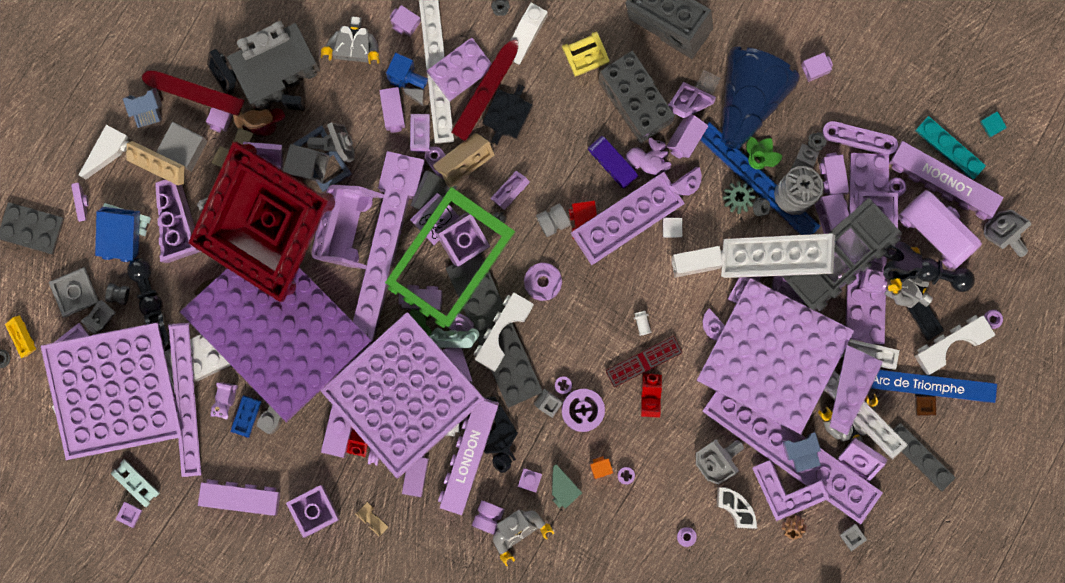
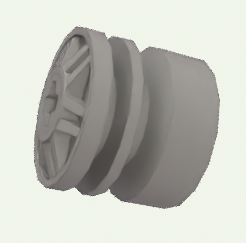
[774,166,824,215]

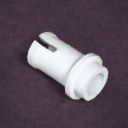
[634,311,652,336]

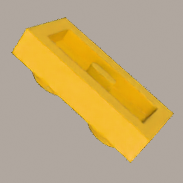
[5,315,36,358]

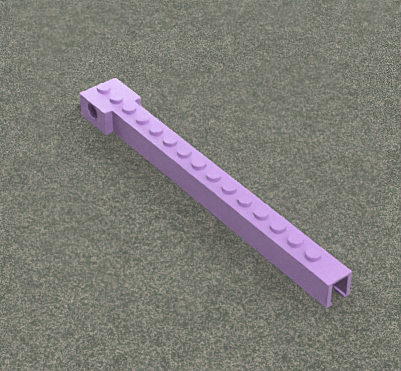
[321,151,426,458]

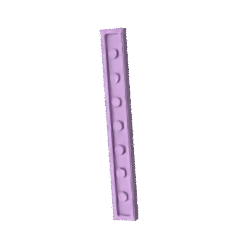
[169,323,201,477]

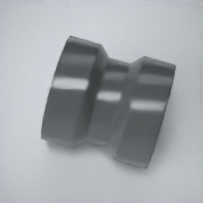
[105,283,130,305]

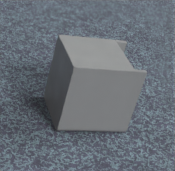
[156,122,207,172]
[283,144,329,183]

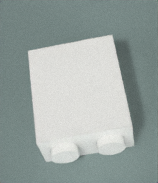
[671,246,725,277]

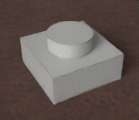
[839,524,867,551]

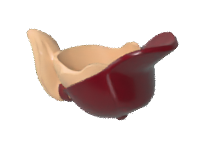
[233,108,285,136]

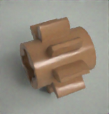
[782,515,807,539]

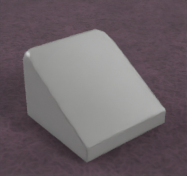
[404,88,425,106]
[534,389,563,418]

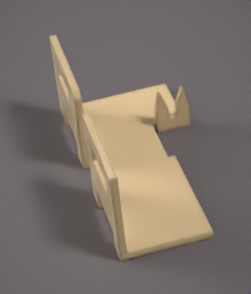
[355,502,388,536]

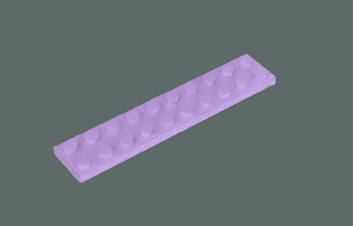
[845,153,889,345]
[702,391,883,524]

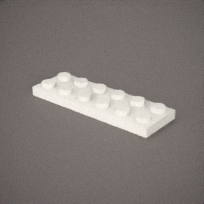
[721,234,835,278]

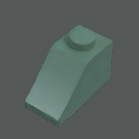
[552,465,582,509]

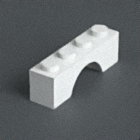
[474,293,534,372]
[914,315,995,375]

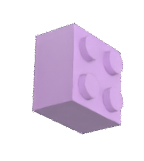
[435,213,491,266]
[286,485,340,538]

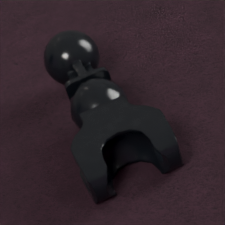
[883,241,975,292]
[127,258,171,351]

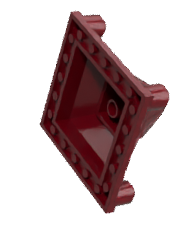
[188,141,335,302]

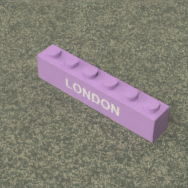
[889,141,1004,220]
[438,398,499,515]

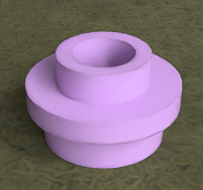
[888,178,906,197]
[984,310,1003,329]
[677,527,697,547]

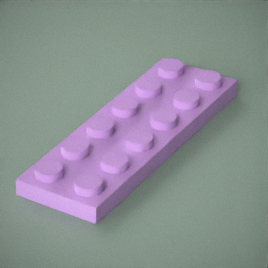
[571,172,685,265]

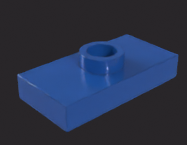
[230,395,262,438]

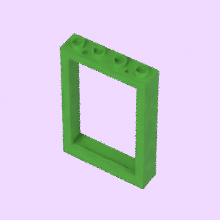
[385,187,516,328]

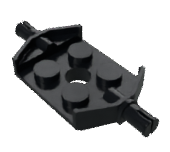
[464,397,518,463]

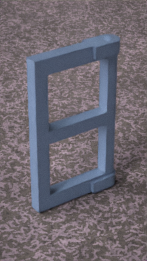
[293,126,352,192]

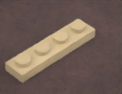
[126,141,184,186]

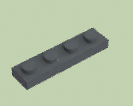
[893,423,956,492]

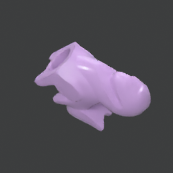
[626,138,671,176]

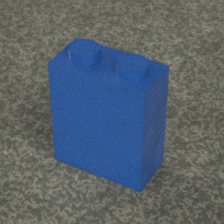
[95,207,140,262]

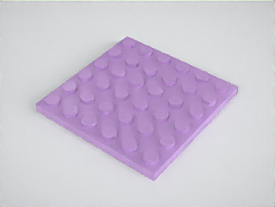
[697,278,854,435]
[321,312,485,478]
[41,322,183,460]

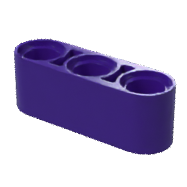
[587,136,638,189]

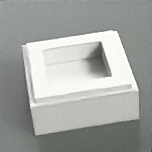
[663,218,682,238]

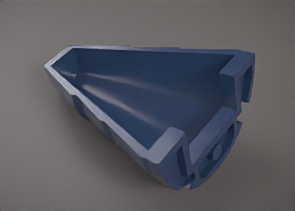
[722,46,800,149]

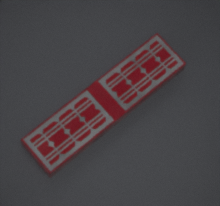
[606,336,682,388]

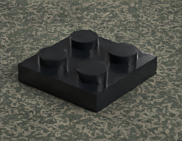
[207,49,237,95]

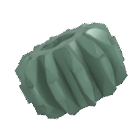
[722,181,755,214]

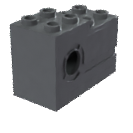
[625,0,713,59]
[227,23,320,111]
[598,50,675,144]

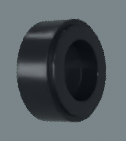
[492,453,511,473]

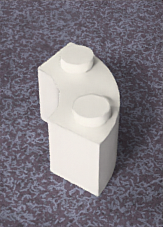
[716,487,757,529]

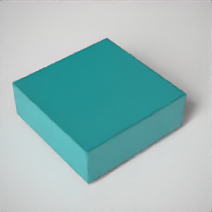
[980,111,1007,138]

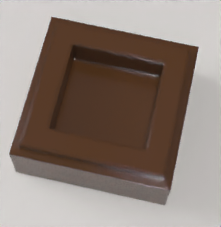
[915,396,936,416]

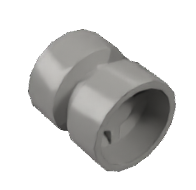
[536,203,571,237]

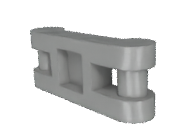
[236,21,290,60]

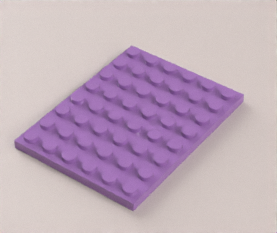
[180,268,372,422]

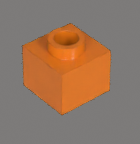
[590,456,613,479]

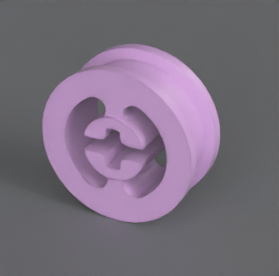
[562,389,605,432]

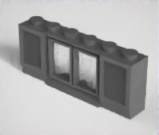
[782,198,902,311]

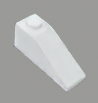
[510,3,548,65]
[79,125,130,179]

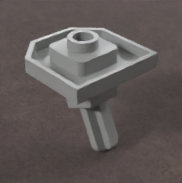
[307,122,355,162]
[983,210,1032,257]
[696,440,744,485]

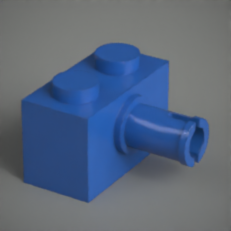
[386,53,428,89]

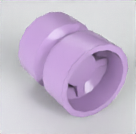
[472,500,505,534]

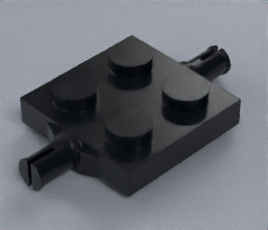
[482,84,533,145]

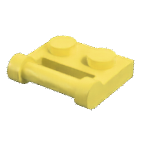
[562,31,610,77]

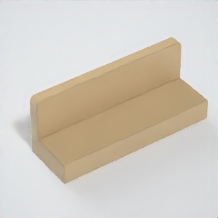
[433,133,494,188]

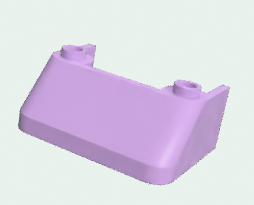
[312,185,384,269]
[898,190,982,271]

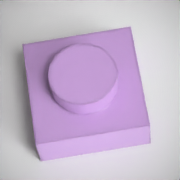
[518,468,542,492]
[115,502,143,528]

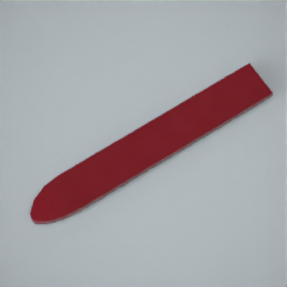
[451,39,518,141]
[142,71,245,117]

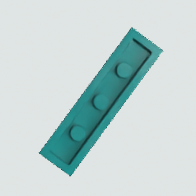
[915,116,986,180]

